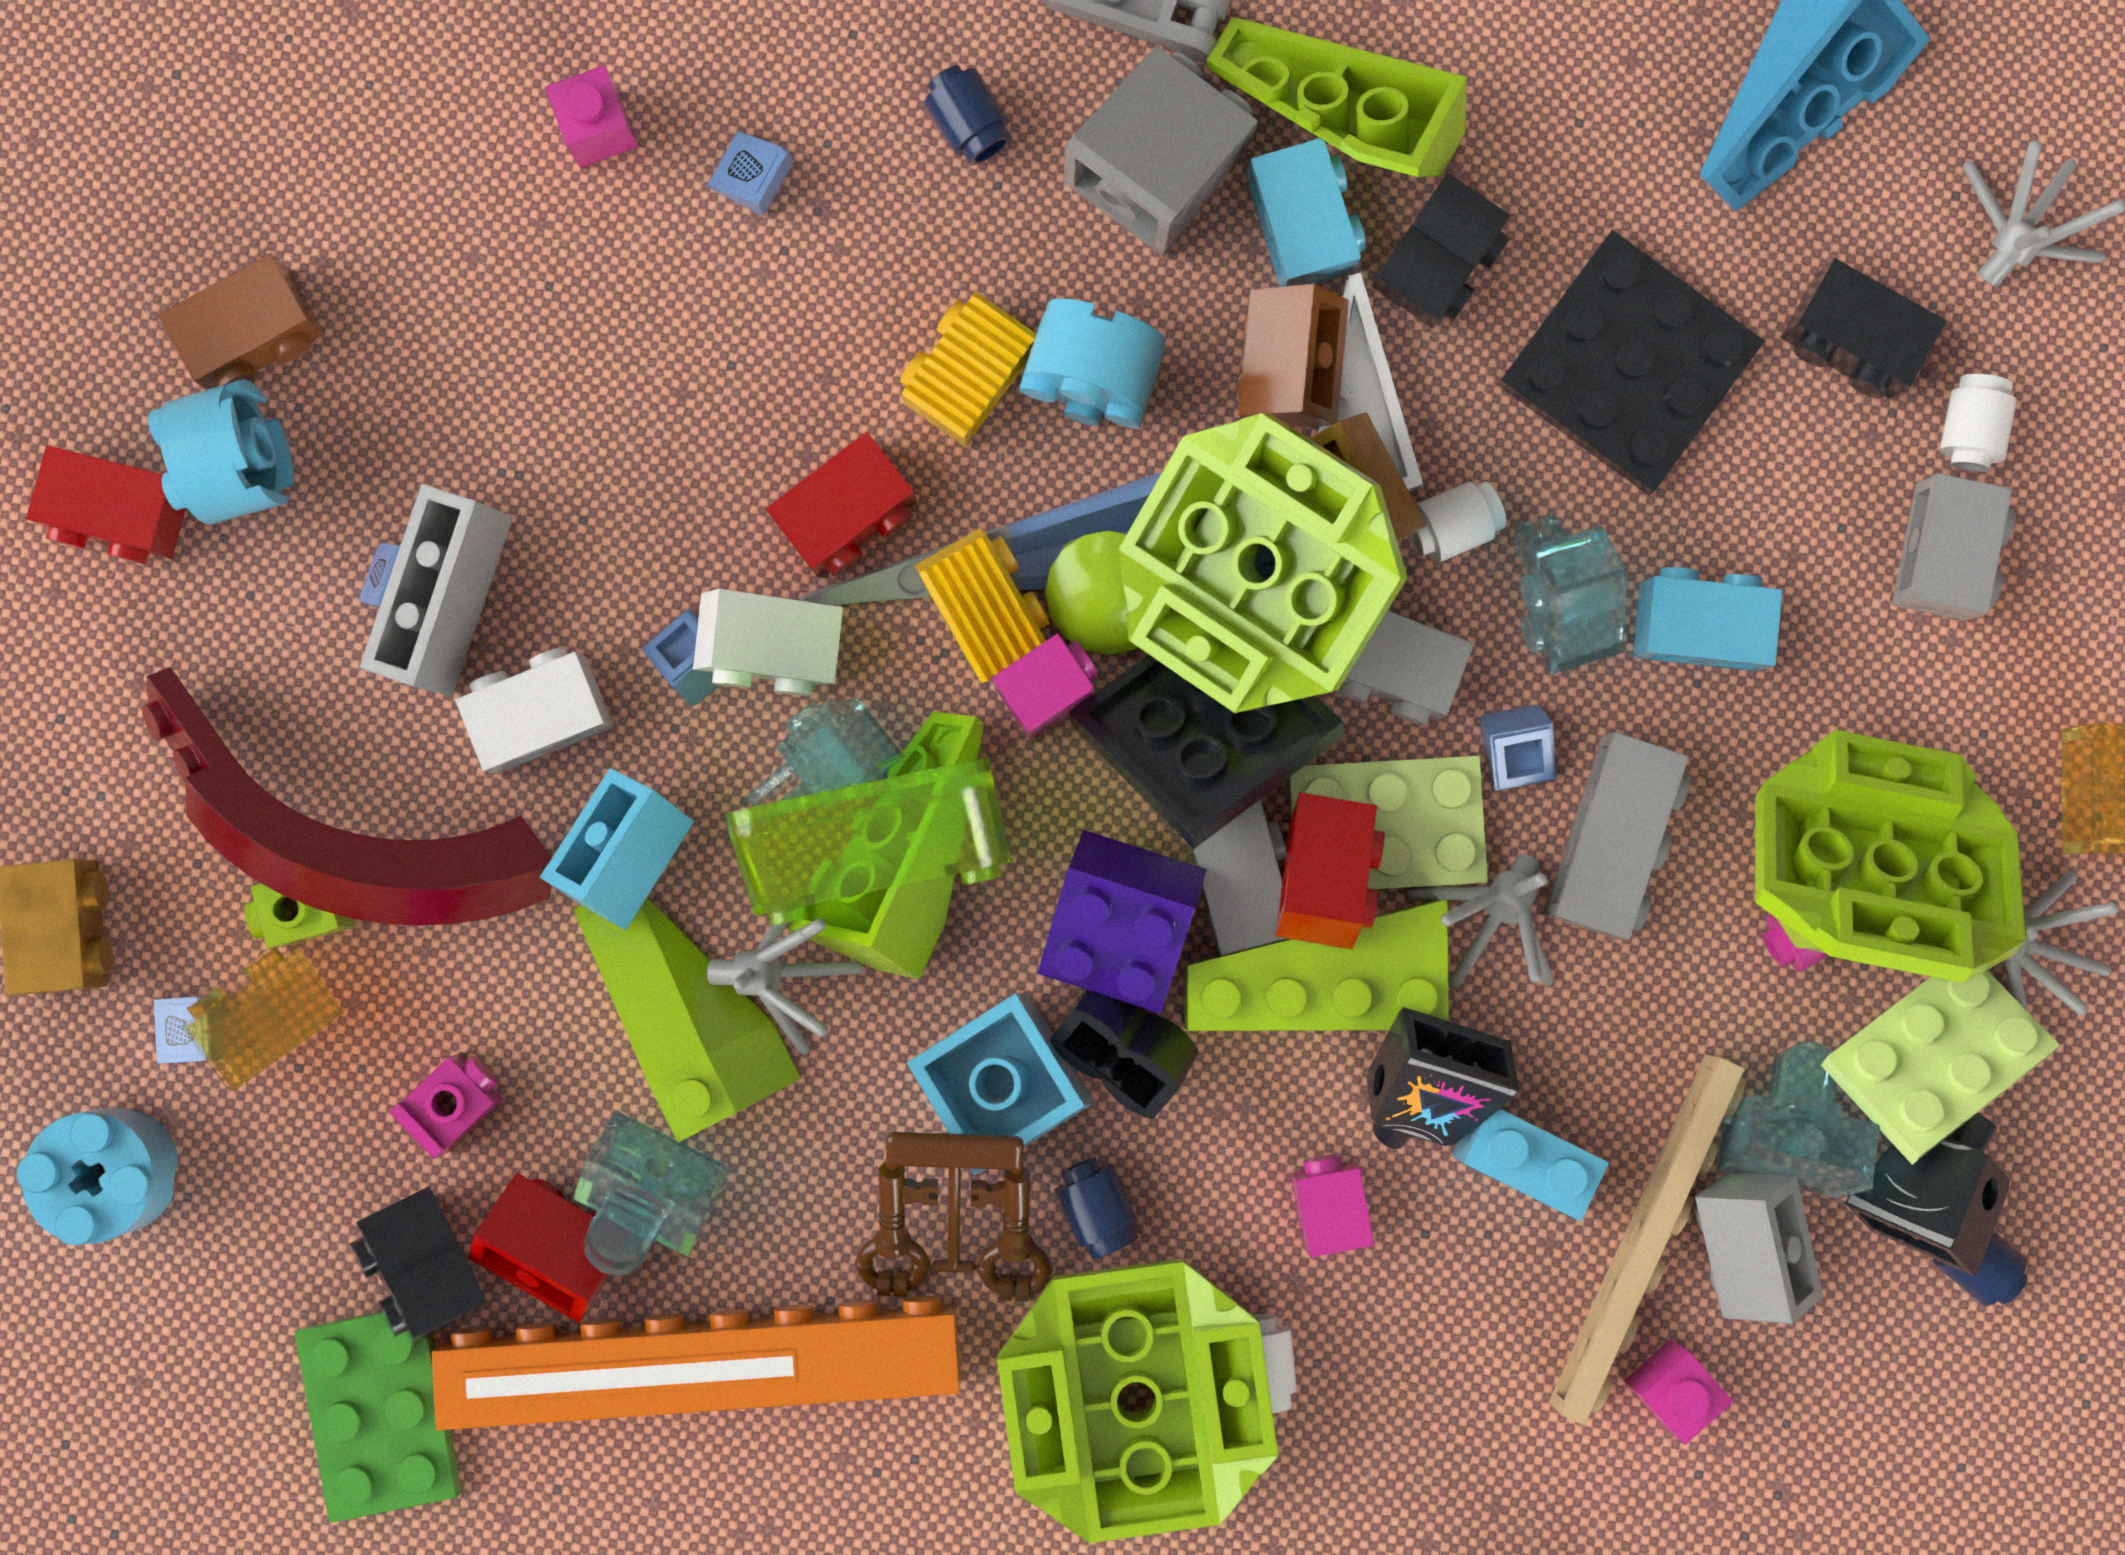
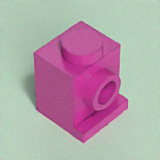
[389,1054,504,1159]

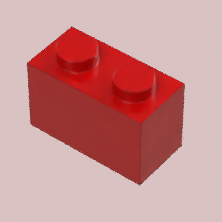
[765,431,917,578]
[25,445,186,565]
[1275,792,1385,949]
[468,1172,629,1324]

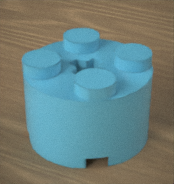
[1019,299,1166,429]
[148,379,294,525]
[17,1107,178,1245]

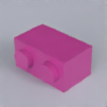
[992,633,1098,740]

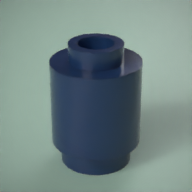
[924,65,1012,166]
[1054,1157,1138,1259]
[1933,1231,2028,1306]

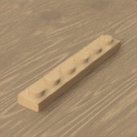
[1549,1054,1745,1426]

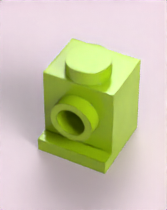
[244,884,356,949]

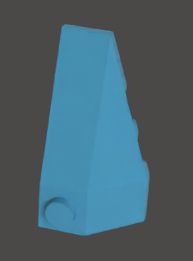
[1699,0,1930,211]

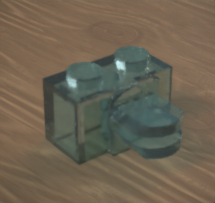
[1514,513,1627,674]
[746,697,905,828]
[1718,1042,1880,1199]
[573,1110,732,1276]

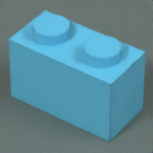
[1246,138,1366,287]
[1633,567,1783,672]
[540,768,695,931]
[1451,1109,1609,1222]

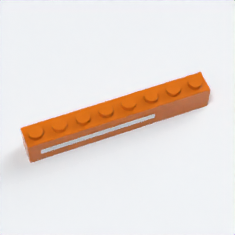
[431,1296,961,1431]

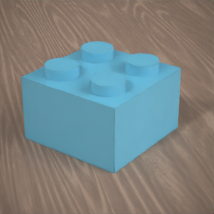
[907,993,1096,1175]

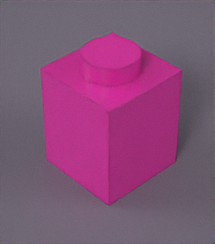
[545,65,639,168]
[1290,1154,1375,1258]
[1624,1339,1734,1445]

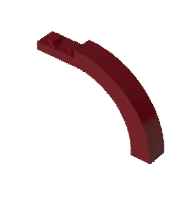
[142,667,552,926]

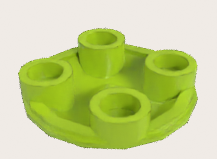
[1045,530,1137,655]

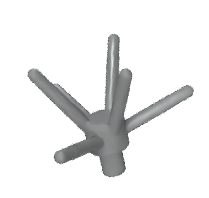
[1963,140,2125,287]
[1407,854,1554,989]
[2004,871,2119,1015]
[707,882,863,1054]

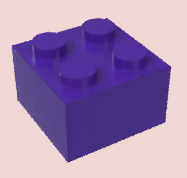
[1037,830,1207,1014]

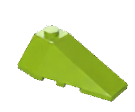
[1206,17,1467,177]
[786,711,984,980]
[573,896,802,1143]

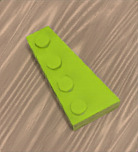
[1184,899,1449,1031]

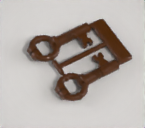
[854,1132,1053,1301]

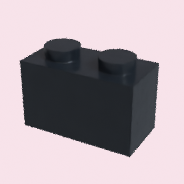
[1780,258,1947,399]

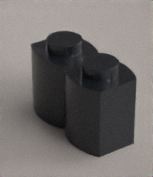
[1371,173,1511,328]
[1050,989,1199,1119]
[349,1186,487,1345]

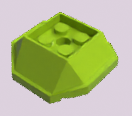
[1118,413,1408,713]
[1755,730,2026,983]
[997,1258,1278,1543]

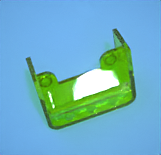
[725,757,1012,926]

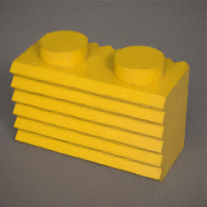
[900,291,1036,447]
[914,528,1050,683]

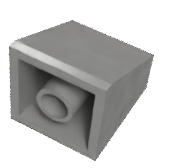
[1064,45,1258,258]

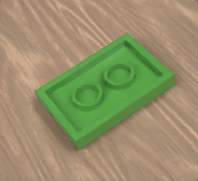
[294,1311,462,1523]

